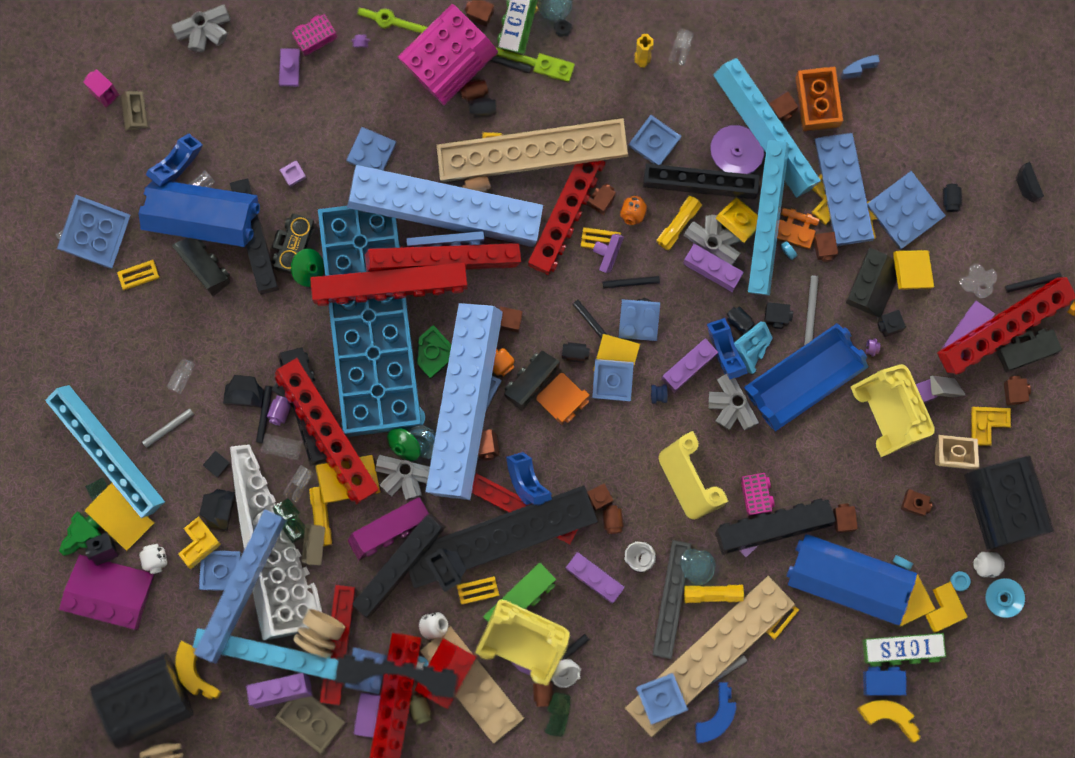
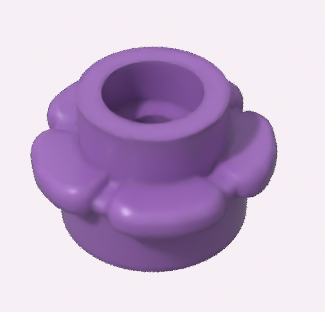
[351,35,370,47]
[866,338,880,357]

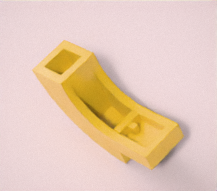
[176,641,222,700]
[856,700,920,742]

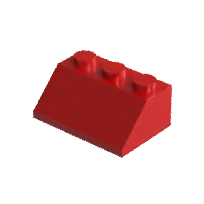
[414,638,477,709]

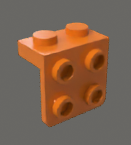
[536,373,589,425]

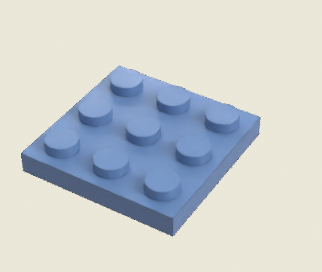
[867,171,946,250]
[57,195,130,269]

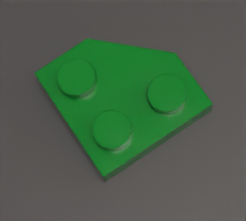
[417,325,451,379]

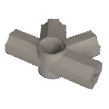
[172,5,231,52]
[684,215,741,265]
[709,374,759,431]
[375,455,430,500]

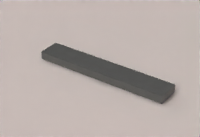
[652,540,692,659]

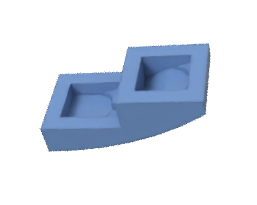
[841,55,879,79]

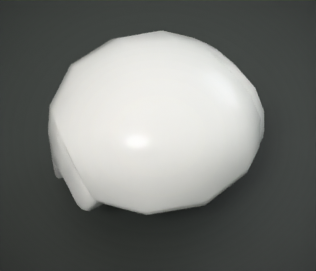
[625,542,656,572]
[551,659,581,688]

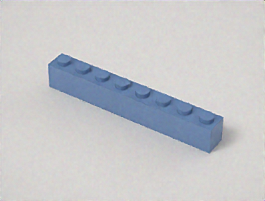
[194,509,286,664]

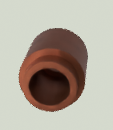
[460,79,489,102]
[603,505,624,534]
[533,682,553,707]

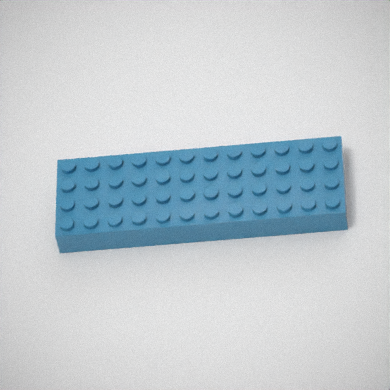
[318,206,422,437]

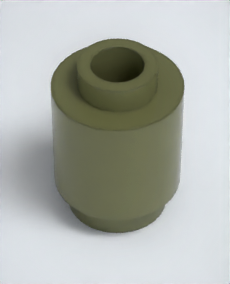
[409,694,432,725]

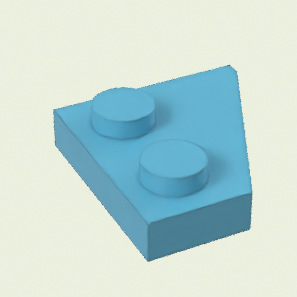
[734,321,772,374]

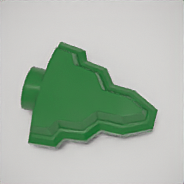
[59,511,101,556]

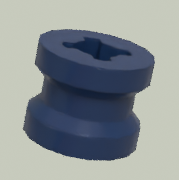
[651,384,668,404]

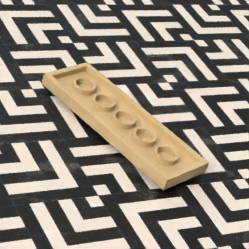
[420,626,524,744]

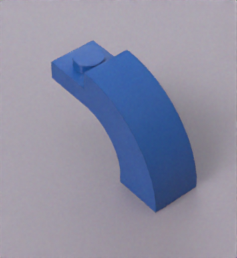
[146,134,203,186]
[707,318,748,379]
[506,452,552,505]
[695,683,736,743]

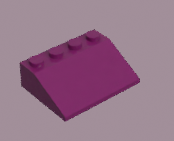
[59,554,154,630]

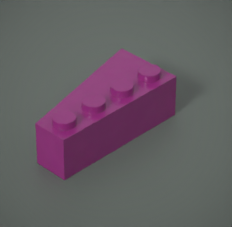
[347,497,430,561]

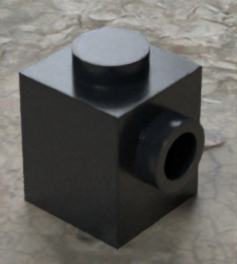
[764,302,793,329]
[877,310,906,337]
[85,532,119,566]

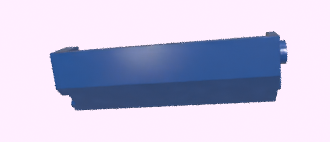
[139,181,260,247]
[744,324,869,431]
[787,534,917,626]

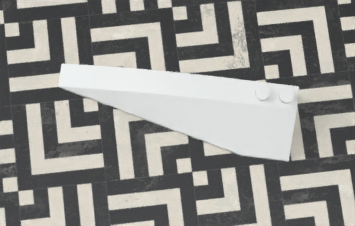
[230,445,322,640]

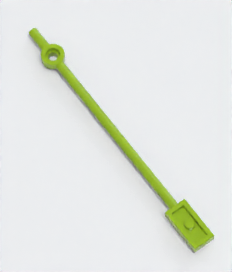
[357,8,575,82]

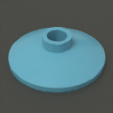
[985,578,1025,618]

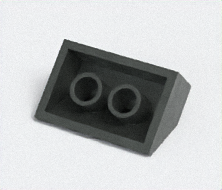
[172,238,231,296]
[845,248,897,318]
[504,351,560,411]

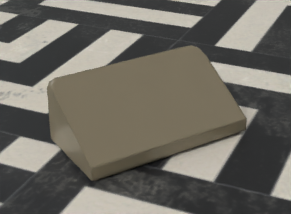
[121,91,147,131]
[301,524,325,565]

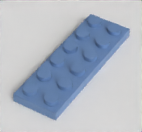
[815,133,874,246]

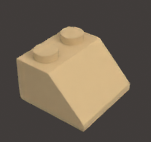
[935,435,979,470]

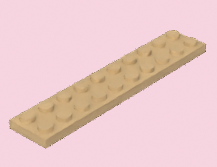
[437,118,628,183]
[625,576,795,738]

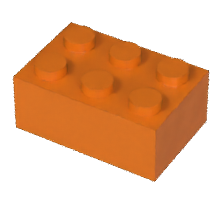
[795,67,843,131]

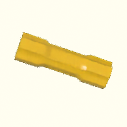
[634,34,653,67]
[656,196,702,251]
[309,487,332,546]
[684,585,744,603]

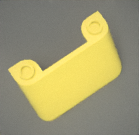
[851,365,934,457]
[659,431,728,520]
[475,600,570,686]

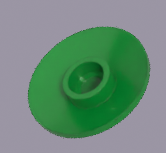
[291,249,324,287]
[387,428,421,461]

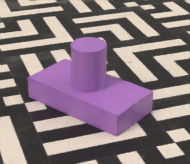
[279,49,300,87]
[593,234,624,273]

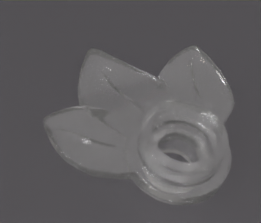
[959,263,997,298]

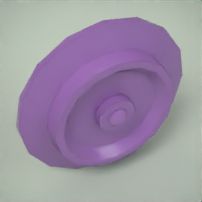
[710,125,764,174]

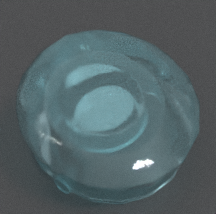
[539,0,572,21]
[407,425,436,459]
[680,549,716,585]

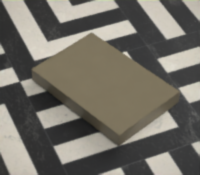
[275,696,346,754]

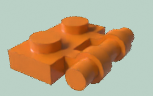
[777,208,819,250]

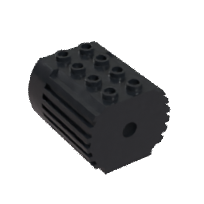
[964,456,1054,550]
[90,653,194,750]

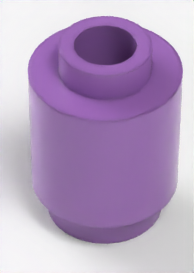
[267,396,291,426]

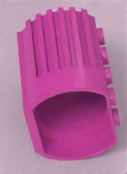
[398,4,498,105]

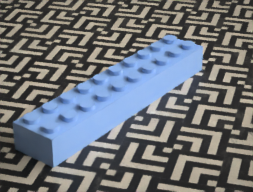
[347,165,543,247]
[426,303,503,500]

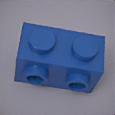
[863,667,906,695]

